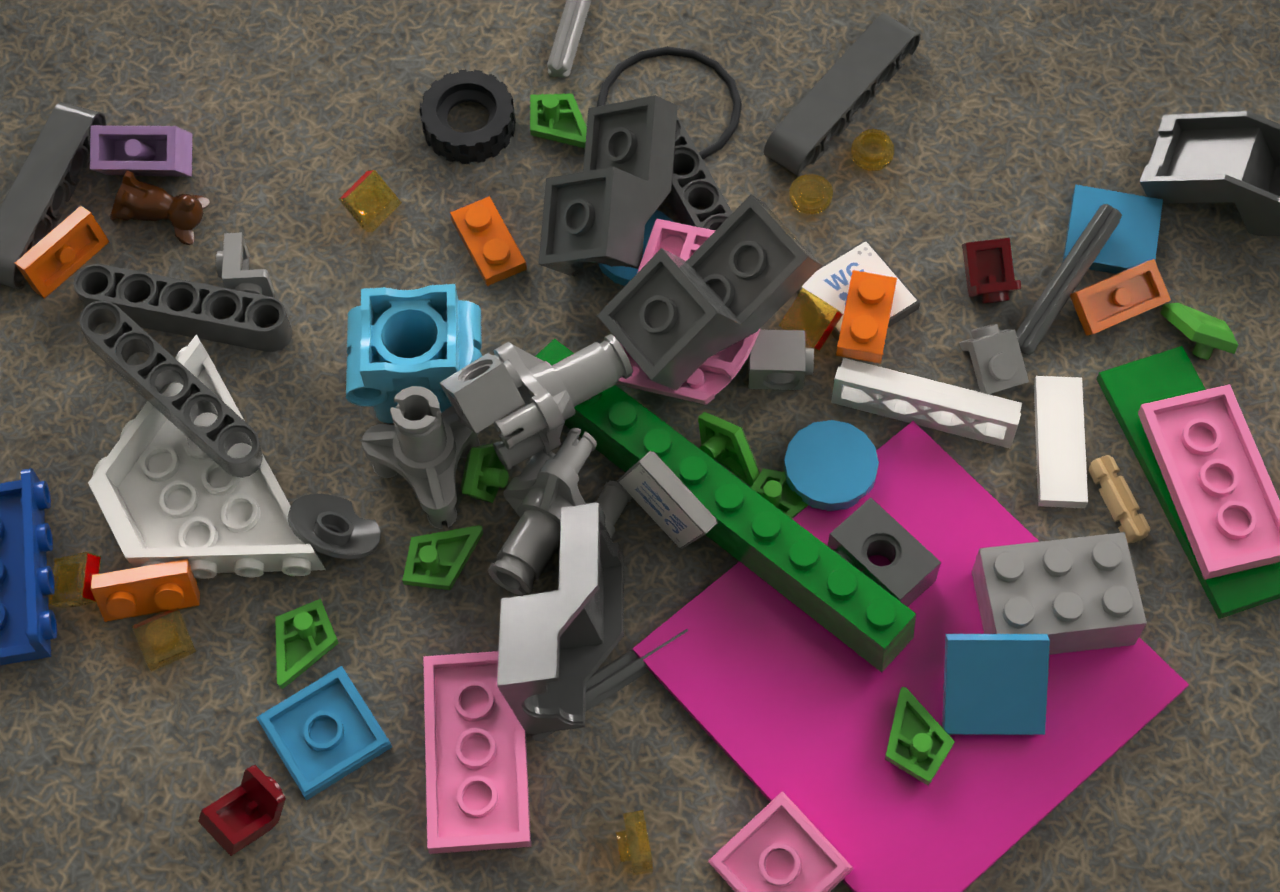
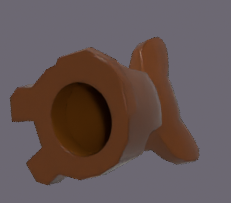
[110,170,209,245]

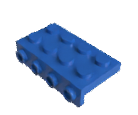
[0,468,57,665]

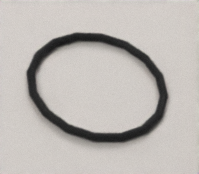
[597,46,742,159]

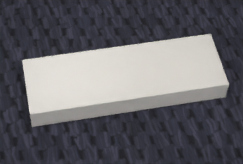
[1034,376,1088,508]

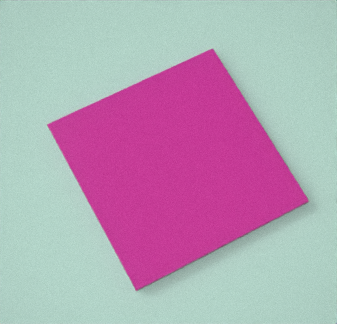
[632,421,1189,892]

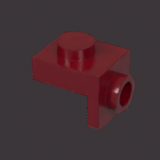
[962,238,1021,304]
[198,765,286,856]

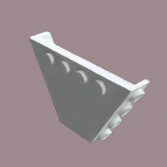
[88,334,326,579]

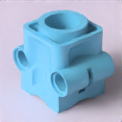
[346,284,482,424]

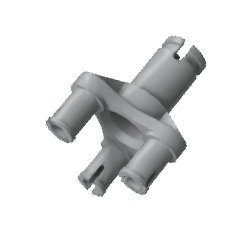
[493,334,633,471]
[362,386,480,529]
[488,428,632,596]

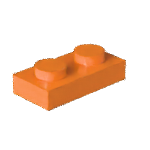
[450,196,527,286]
[15,206,110,299]
[1070,259,1171,336]
[836,270,897,364]
[91,559,200,622]

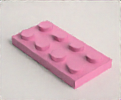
[1138,384,1280,580]
[423,651,531,854]

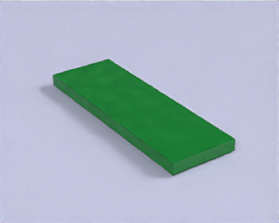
[1096,346,1280,619]

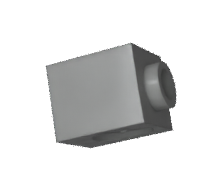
[748,329,814,390]
[440,353,525,434]

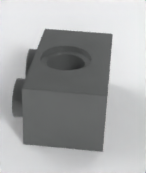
[828,498,941,607]

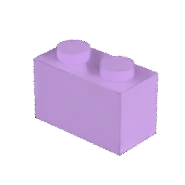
[90,125,192,176]

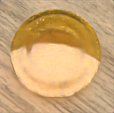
[851,129,894,171]
[789,174,833,214]

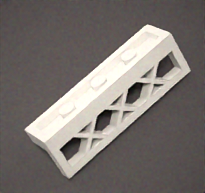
[831,358,1022,449]

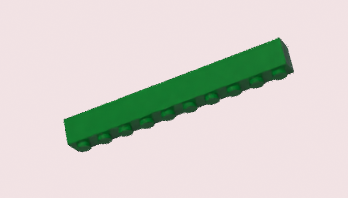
[535,338,916,672]

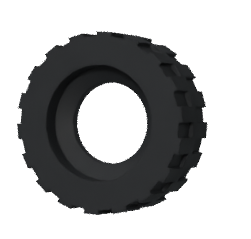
[419,69,516,164]

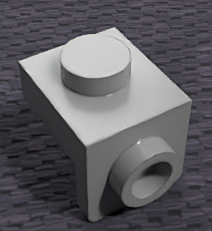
[216,232,274,298]
[959,323,1029,394]

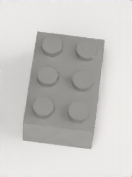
[972,532,1147,655]

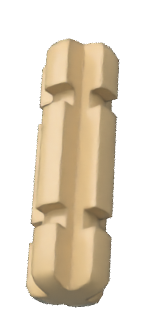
[1088,455,1150,544]

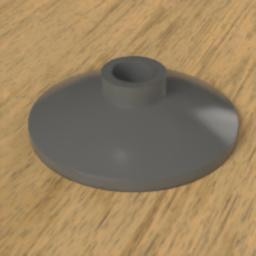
[288,494,381,559]

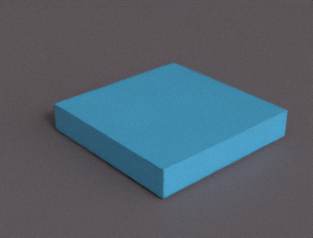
[1062,185,1163,274]
[942,634,1050,735]
[256,666,392,801]

